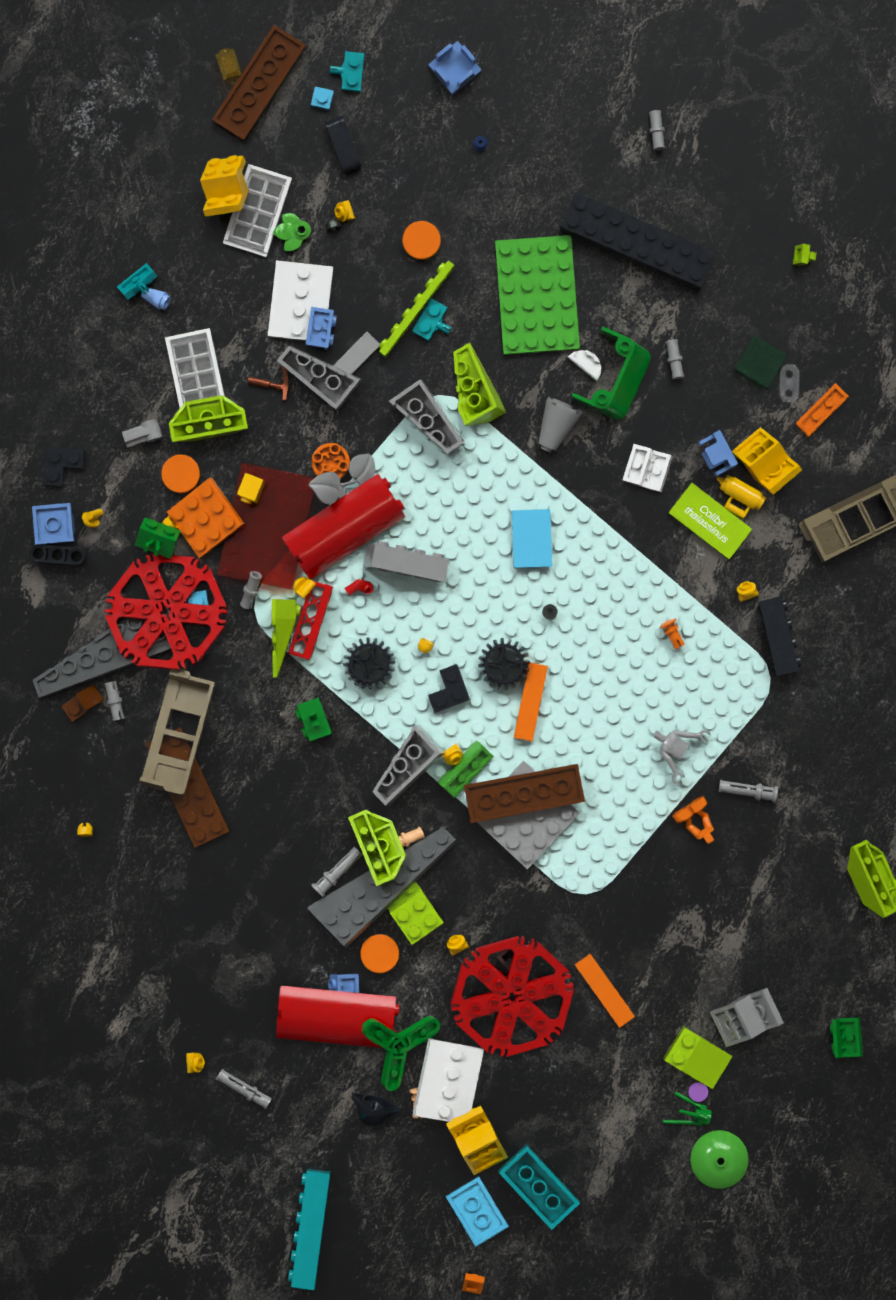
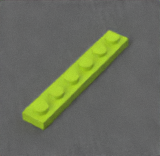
[379,260,454,358]

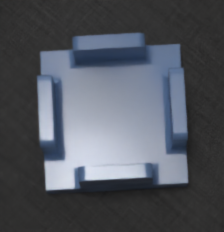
[428,41,482,95]
[697,430,738,477]
[32,503,75,545]

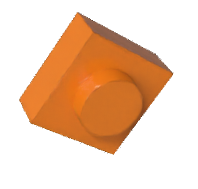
[462,1273,485,1295]

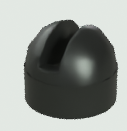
[325,217,342,233]

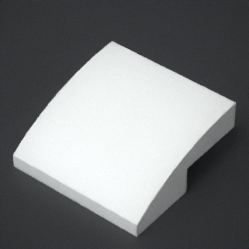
[623,444,673,493]

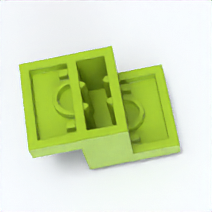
[388,882,444,945]

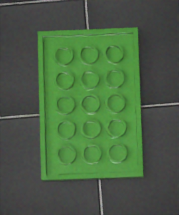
[495,235,580,355]

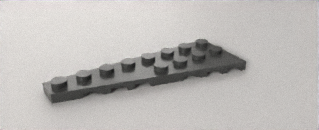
[33,600,172,699]
[307,827,457,948]

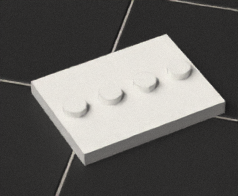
[268,260,333,341]
[412,1038,484,1122]

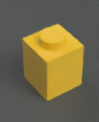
[237,473,265,505]

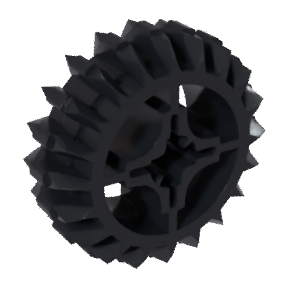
[343,637,395,690]
[478,638,530,690]

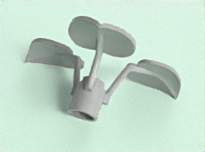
[308,453,375,504]

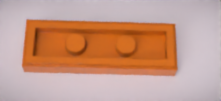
[795,383,849,437]

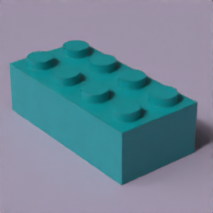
[498,1143,580,1230]

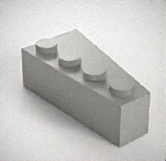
[277,346,362,410]
[389,379,466,454]
[363,541,449,582]
[372,724,445,806]

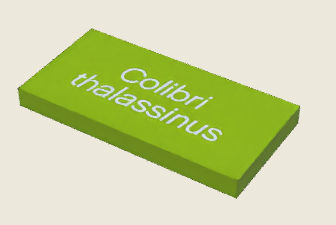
[668,483,752,560]

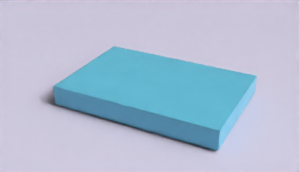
[512,509,552,568]
[446,1176,509,1247]

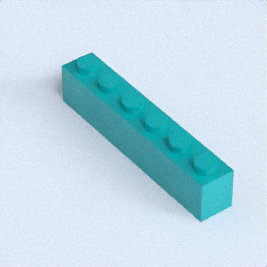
[288,1169,331,1290]

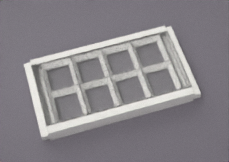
[223,164,292,257]
[165,328,224,408]

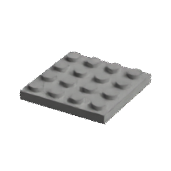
[477,760,580,869]

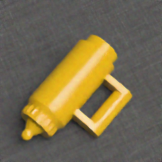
[717,475,766,519]

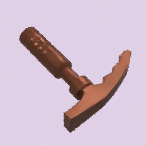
[247,366,289,401]

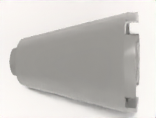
[539,397,583,452]

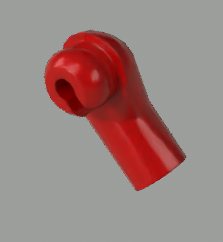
[344,579,374,596]

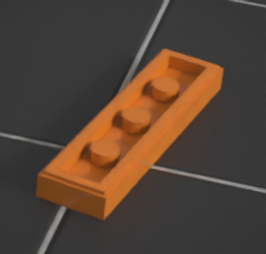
[514,662,548,741]
[574,954,635,1028]

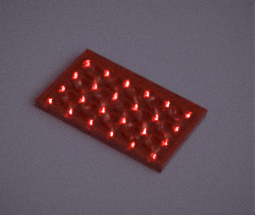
[217,463,315,590]

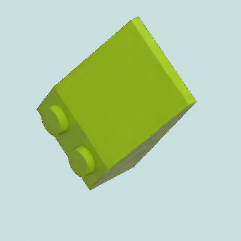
[663,1026,733,1089]

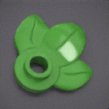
[273,213,311,251]

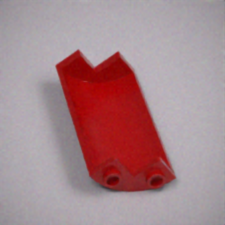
[282,474,406,580]
[276,986,399,1048]

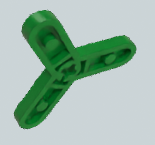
[362,1016,440,1091]

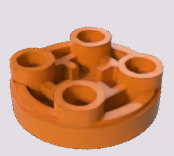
[403,221,441,260]
[312,443,350,479]
[161,455,200,494]
[361,934,399,973]

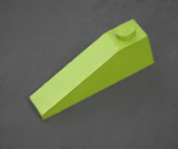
[453,343,506,426]
[272,599,300,678]

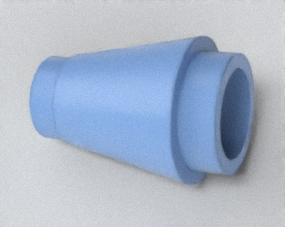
[141,288,171,310]

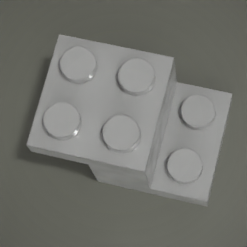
[710,988,784,1047]

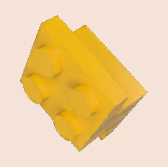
[200,155,249,216]
[732,427,802,494]
[446,1106,508,1175]

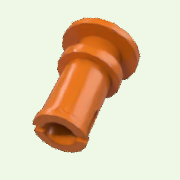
[659,618,685,649]

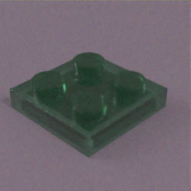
[734,336,787,388]

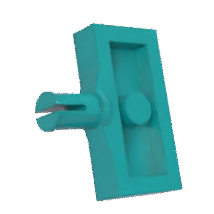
[330,51,364,92]
[117,263,157,300]
[412,299,452,341]

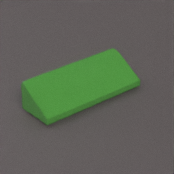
[438,741,494,798]

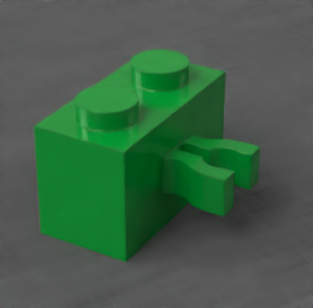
[135,518,181,559]
[295,697,332,742]

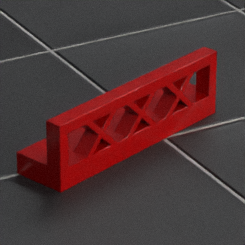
[288,581,334,660]

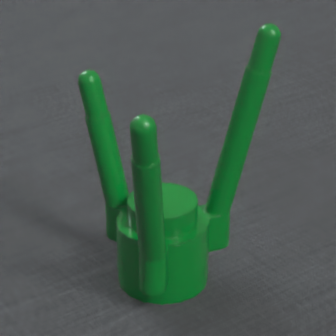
[662,1092,712,1127]

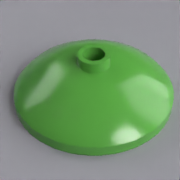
[690,1130,749,1189]

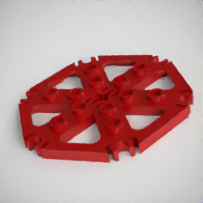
[104,553,228,671]
[450,936,574,1057]

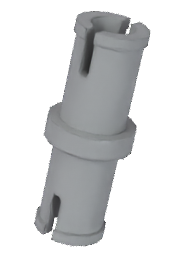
[649,110,665,151]
[666,339,684,380]
[240,571,262,609]
[104,681,125,721]

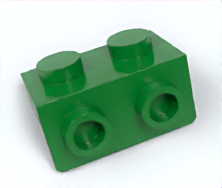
[830,1017,863,1058]

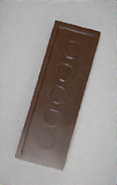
[212,25,306,141]
[146,727,230,848]
[464,764,585,823]

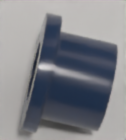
[473,136,488,151]

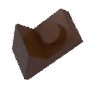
[61,685,104,722]

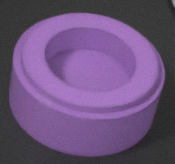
[688,1082,708,1102]

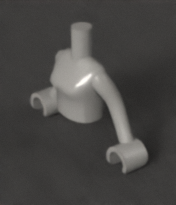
[653,730,711,784]

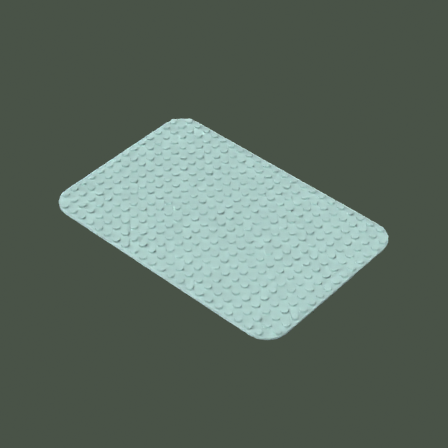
[254,395,771,894]

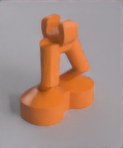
[672,796,714,844]

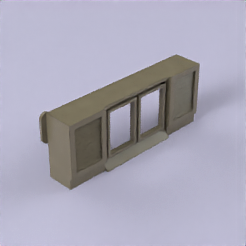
[799,475,896,562]
[139,669,215,796]

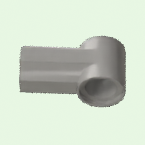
[122,419,163,448]

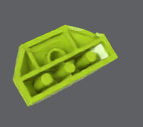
[169,395,248,442]
[348,810,406,887]
[847,840,896,918]

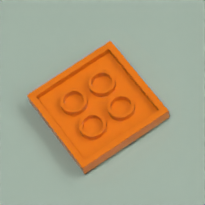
[167,478,245,558]

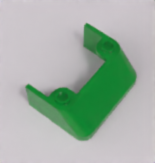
[571,326,651,420]

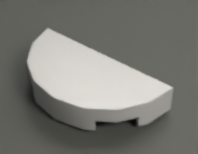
[567,350,601,381]

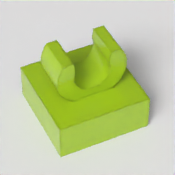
[793,244,817,266]

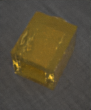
[215,48,241,80]

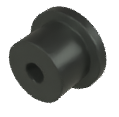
[542,604,558,620]

